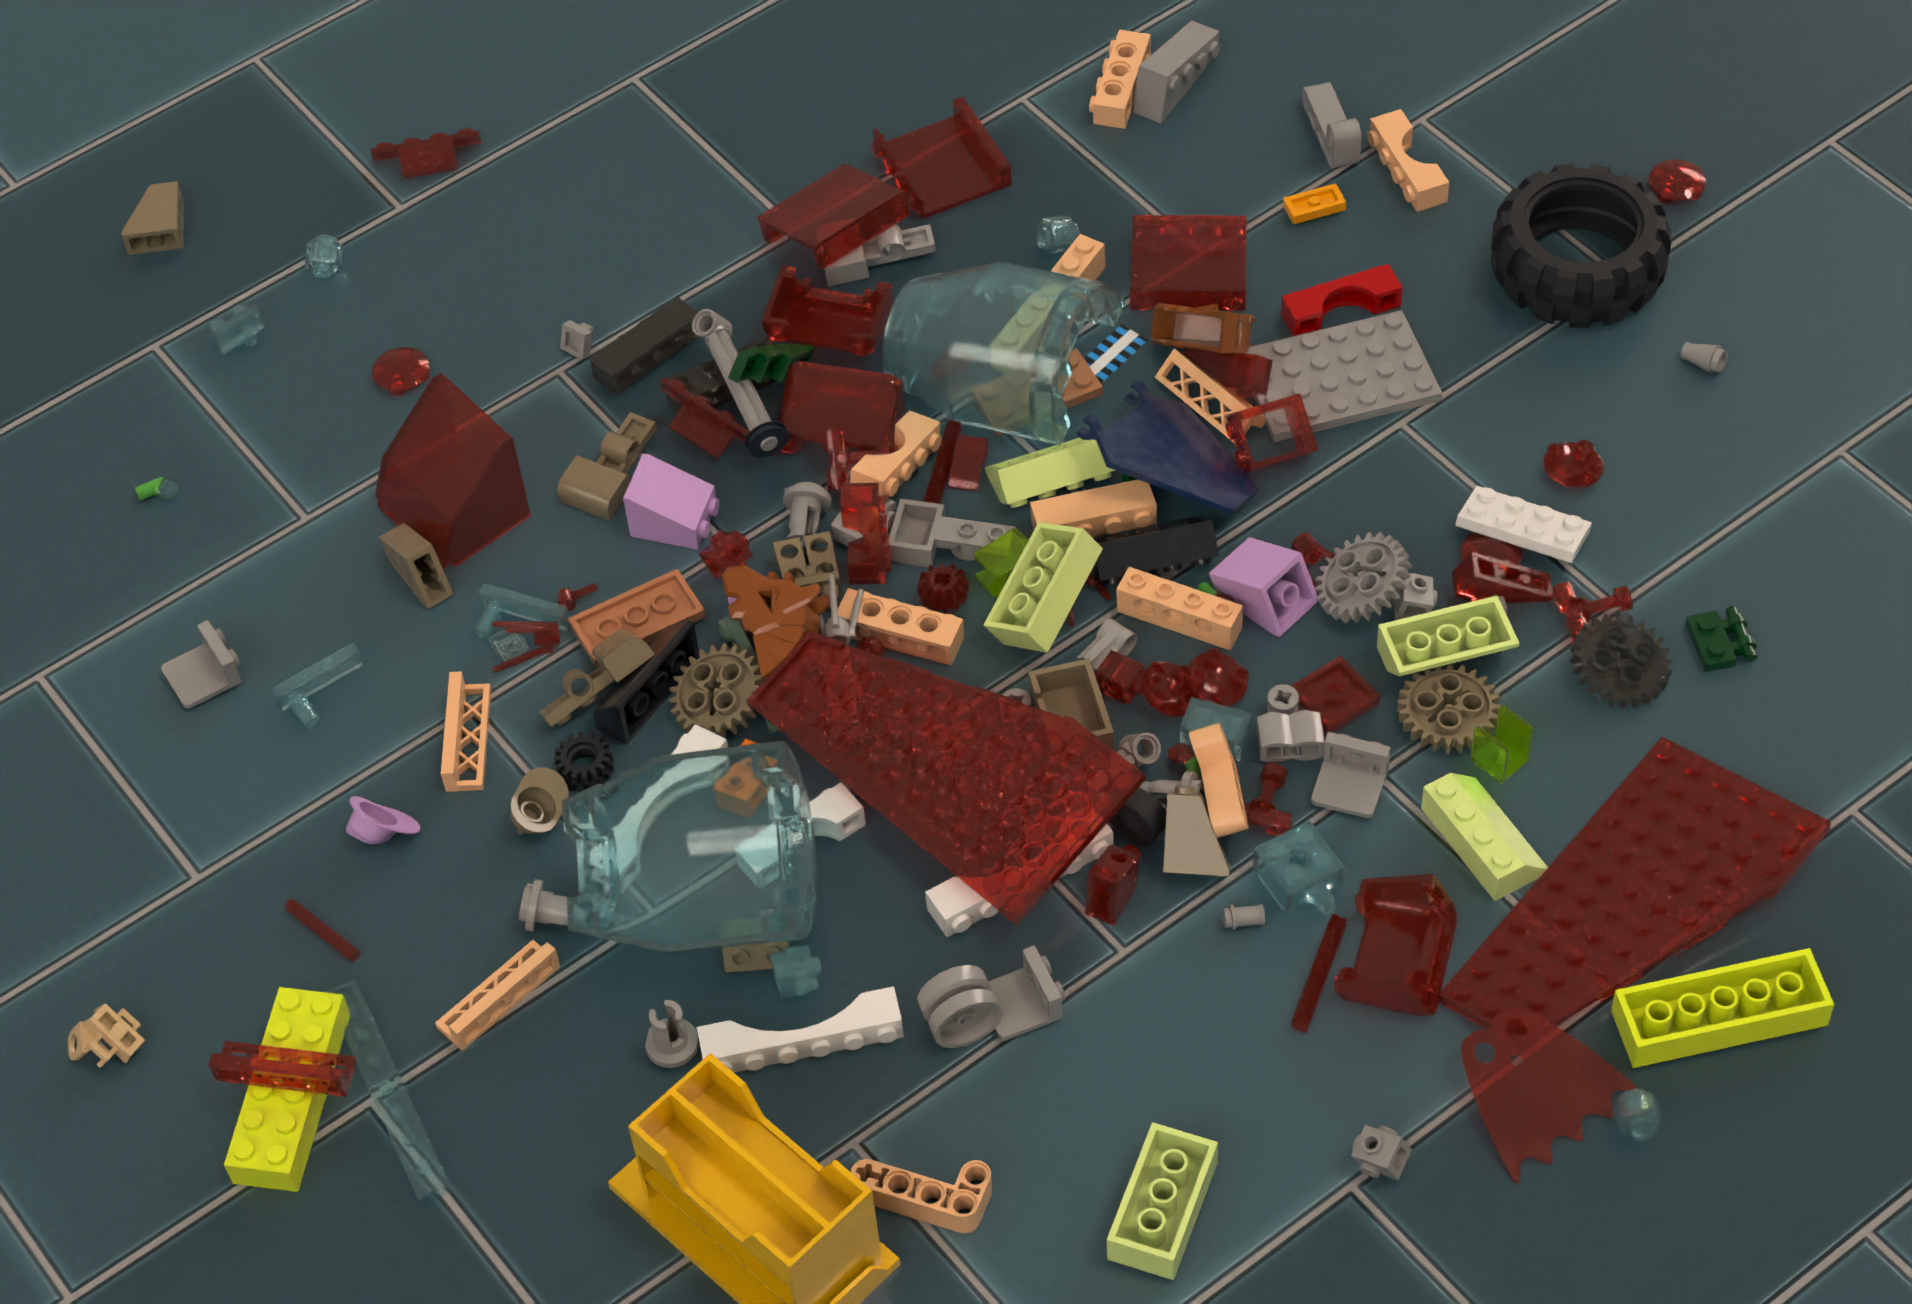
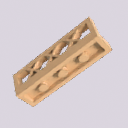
[1155,349,1266,444]
[441,672,491,792]
[435,940,560,1051]

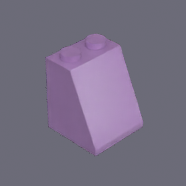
[623,453,720,550]
[1209,537,1318,637]

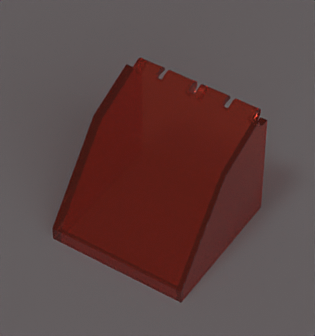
[375,373,531,568]

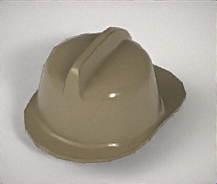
[510,768,569,835]

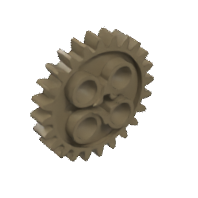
[669,643,768,738]
[1397,664,1501,754]

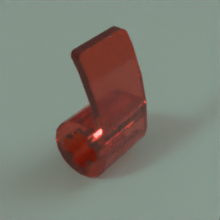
[949,435,989,492]

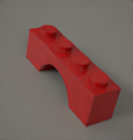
[1281,264,1403,336]

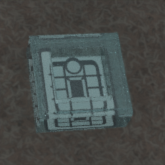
[487,624,530,664]

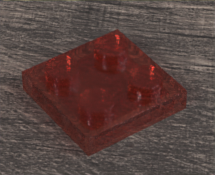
[1291,656,1380,732]

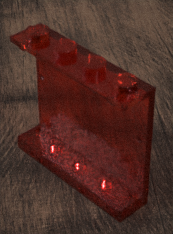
[871,96,1012,220]
[757,163,910,270]
[1130,215,1247,311]

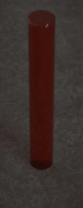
[285,899,360,962]

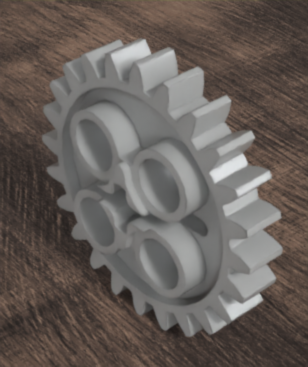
[1315,532,1412,623]

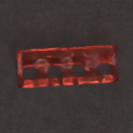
[208,1041,357,1097]

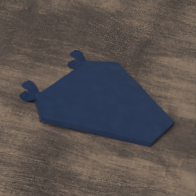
[1076,381,1259,515]

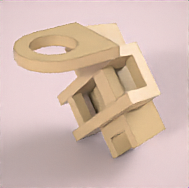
[68,1003,145,1068]

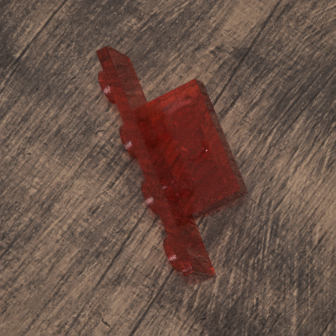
[370,128,482,179]
[660,377,750,460]

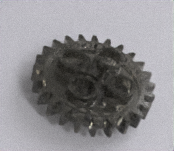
[1569,613,1673,709]

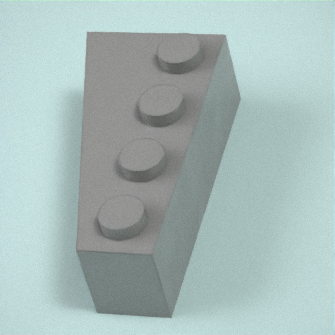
[1133,21,1221,124]

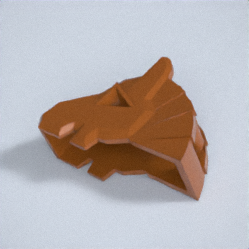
[1150,303,1256,356]
[721,565,830,691]

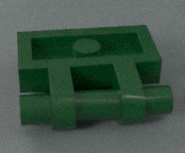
[1685,606,1758,672]

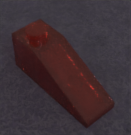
[1184,348,1273,399]
[1452,552,1554,603]

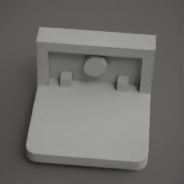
[161,620,242,709]
[1311,732,1391,818]
[989,945,1066,1040]

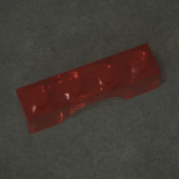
[840,483,892,585]

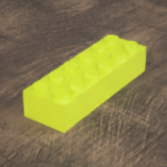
[1611,948,1834,1068]
[224,987,351,1192]

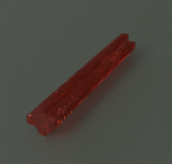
[924,419,963,504]
[1291,914,1348,1033]

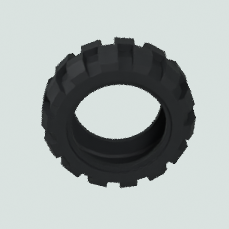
[1491,163,1672,328]

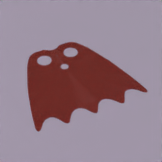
[1461,1006,1640,1183]

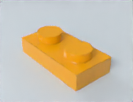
[1283,183,1346,225]

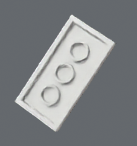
[1455,486,1592,563]

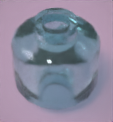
[1035,215,1079,254]
[305,234,343,279]
[1613,1089,1662,1141]

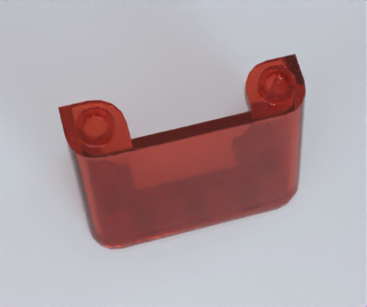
[762,265,896,356]
[778,361,906,458]
[1334,874,1457,1016]

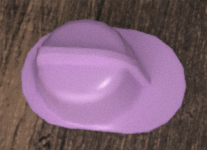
[346,796,420,844]

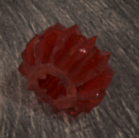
[917,562,970,614]

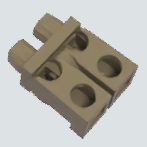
[773,531,842,609]

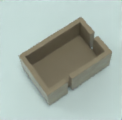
[1028,658,1114,768]

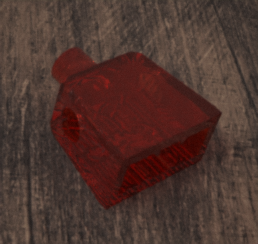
[1085,845,1141,926]

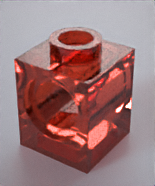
[1095,650,1146,705]

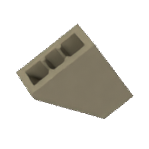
[121,181,184,255]
[378,523,454,609]
[1163,786,1230,877]

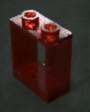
[1225,393,1318,474]

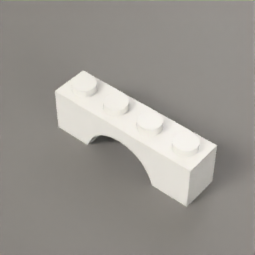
[735,782,866,892]

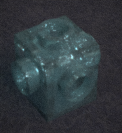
[770,945,823,999]

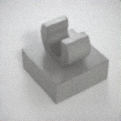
[560,320,594,360]

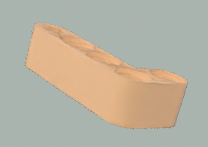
[1189,722,1249,838]
[851,1159,992,1234]

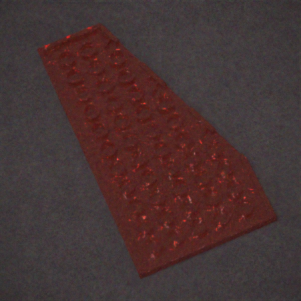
[746,631,1146,926]
[1438,737,1831,1050]

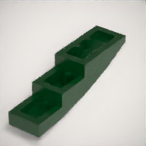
[728,344,816,384]

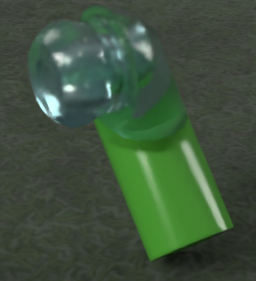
[134,477,179,501]

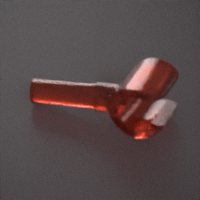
[558,583,597,612]

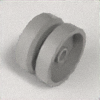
[917,965,1003,1048]

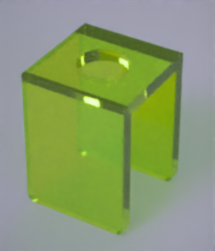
[974,527,1029,600]
[1471,705,1534,784]

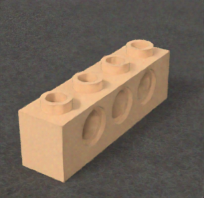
[1089,30,1151,129]
[1116,567,1243,650]
[838,588,964,666]

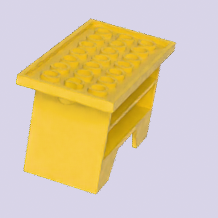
[608,1053,900,1304]

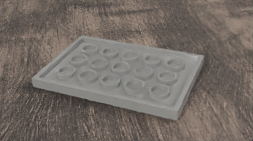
[1236,310,1442,442]

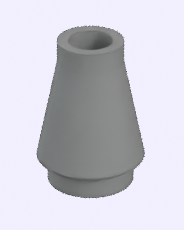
[1681,342,1728,374]

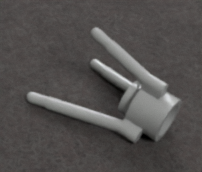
[819,574,864,648]

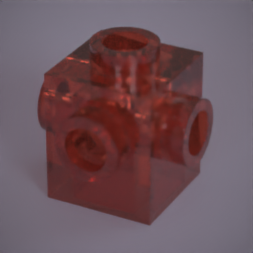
[698,530,753,578]

